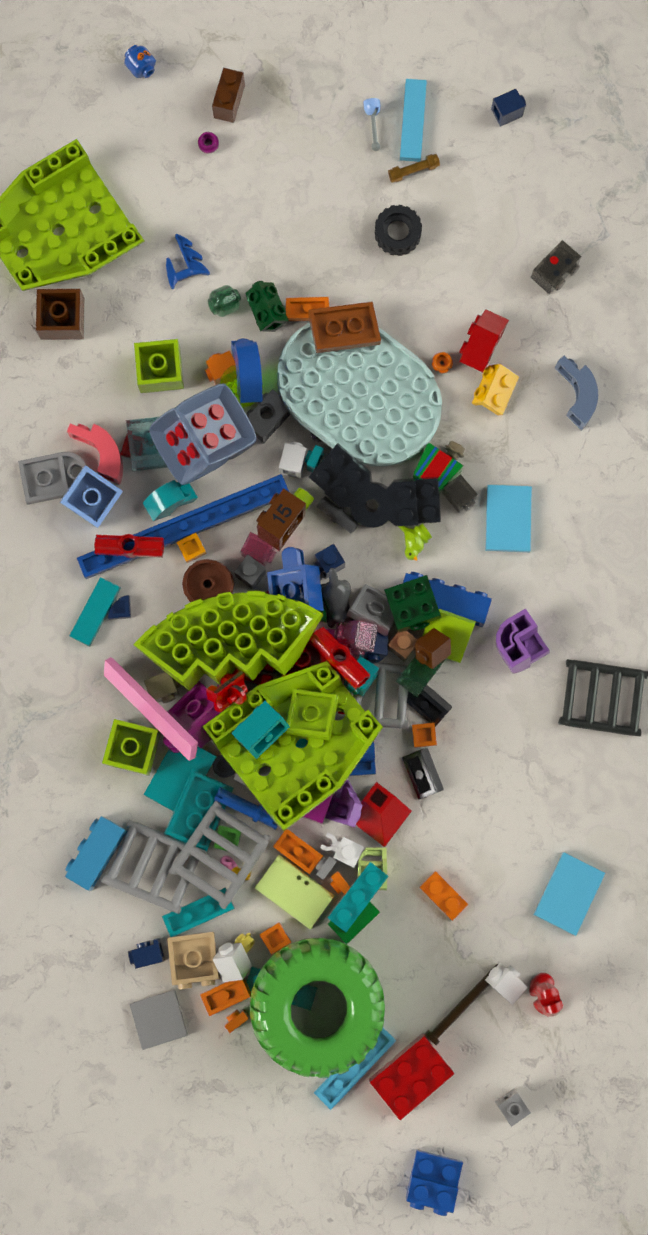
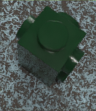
[245,281,289,332]

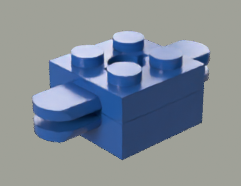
[267,547,324,612]

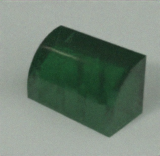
[396,656,446,697]

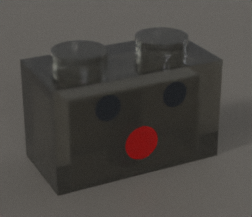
[531,240,582,295]

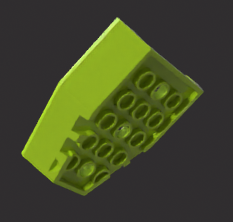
[0,139,145,291]
[202,661,383,831]

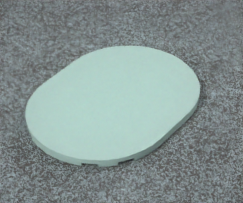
[277,322,442,466]

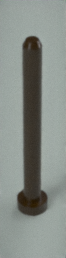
[425,964,498,1045]

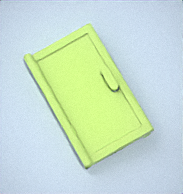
[255,854,335,929]

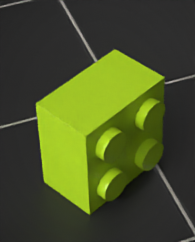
[134,339,184,393]
[102,719,161,776]

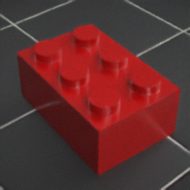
[369,1033,455,1120]

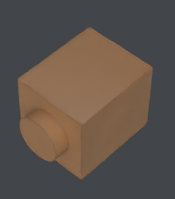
[388,630,418,662]

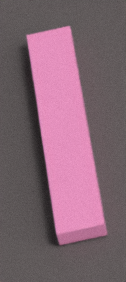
[104,657,198,761]

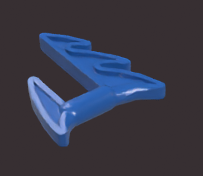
[166,234,210,289]

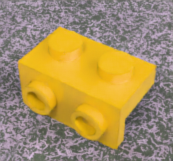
[472,364,519,416]

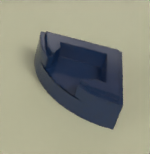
[108,595,131,620]

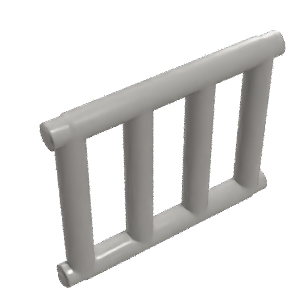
[335,659,412,729]
[169,801,272,909]
[102,820,206,914]

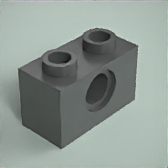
[246,389,291,443]

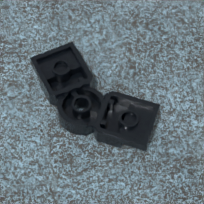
[309,443,441,528]

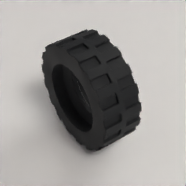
[374,205,422,256]

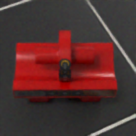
[206,671,248,712]

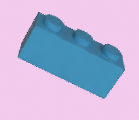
[65,816,127,891]

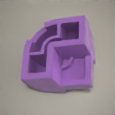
[496,608,550,674]

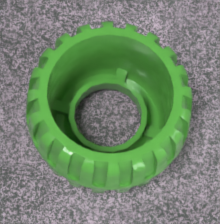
[250,938,385,1078]

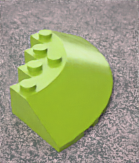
[133,591,323,691]

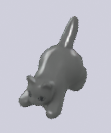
[321,568,355,628]

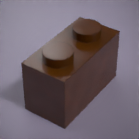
[212,67,245,123]

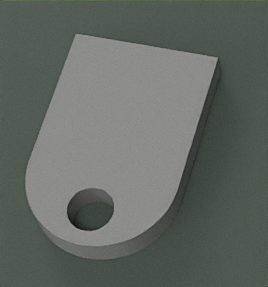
[18,452,86,505]

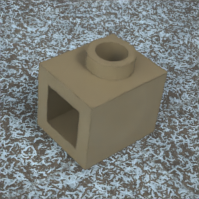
[144,672,181,704]

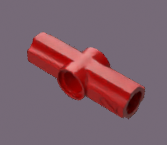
[94,534,164,558]
[309,627,370,690]

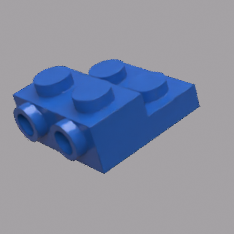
[406,1149,463,1216]

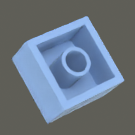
[60,466,123,528]

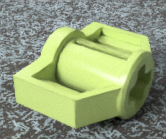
[358,847,387,891]

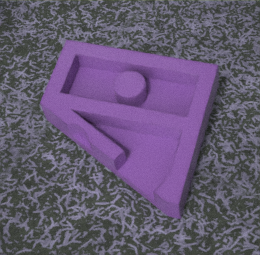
[325,780,362,828]

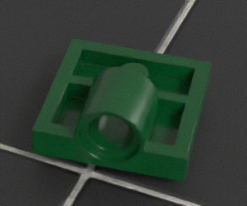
[384,575,442,633]

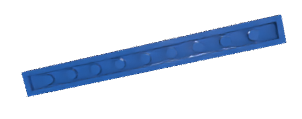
[77,474,289,579]

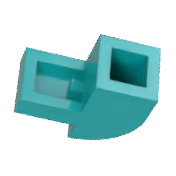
[143,480,198,521]

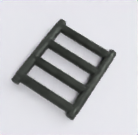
[558,659,648,737]

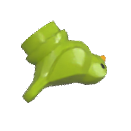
[398,523,432,561]

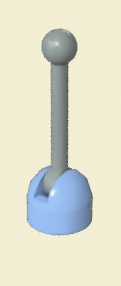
[363,98,381,151]

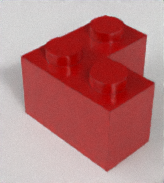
[459,309,509,373]

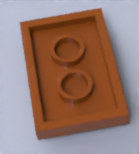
[308,302,381,353]

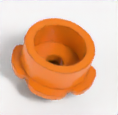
[432,352,453,373]

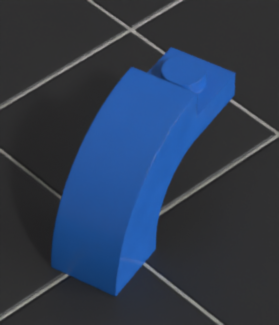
[231,338,262,403]

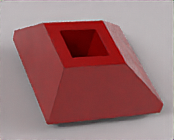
[356,782,412,847]

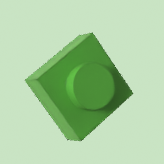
[214,825,242,851]

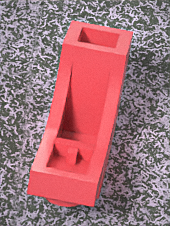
[67,423,123,485]

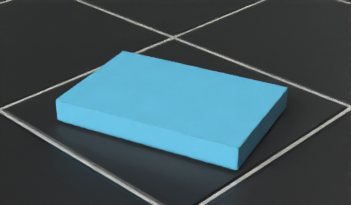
[485,485,532,553]
[533,852,605,936]

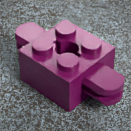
[163,681,226,753]

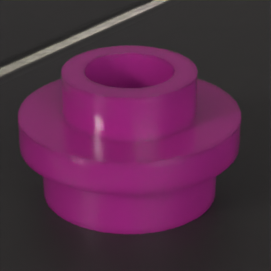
[198,132,219,153]

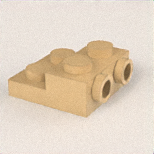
[167,932,220,990]

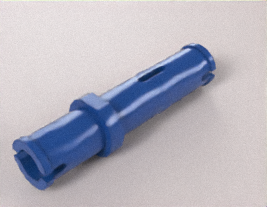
[214,787,278,830]

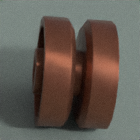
[182,559,235,602]

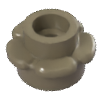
[445,441,465,460]

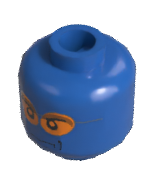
[124,45,156,78]

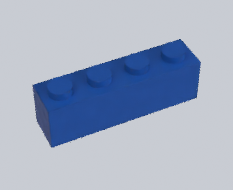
[403,572,492,627]

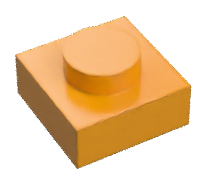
[176,533,207,563]

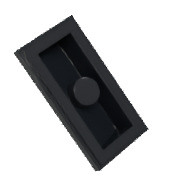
[407,678,452,727]
[402,748,444,800]

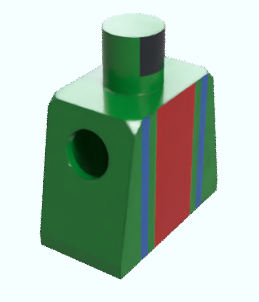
[413,443,464,494]

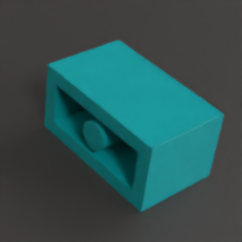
[232,701,290,759]

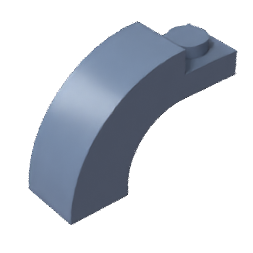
[555,355,598,431]

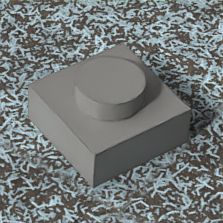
[316,856,337,880]

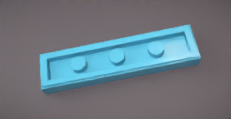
[400,79,427,162]
[314,1027,396,1110]

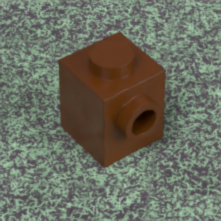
[415,628,451,669]

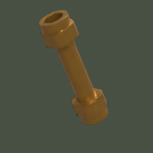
[388,154,440,183]

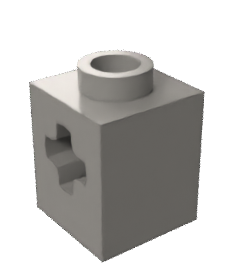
[495,1089,531,1127]

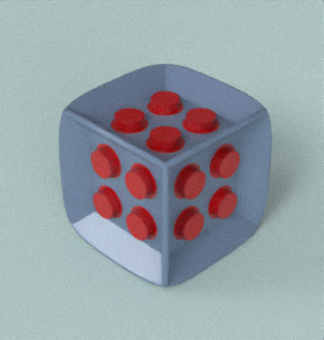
[149,384,257,485]

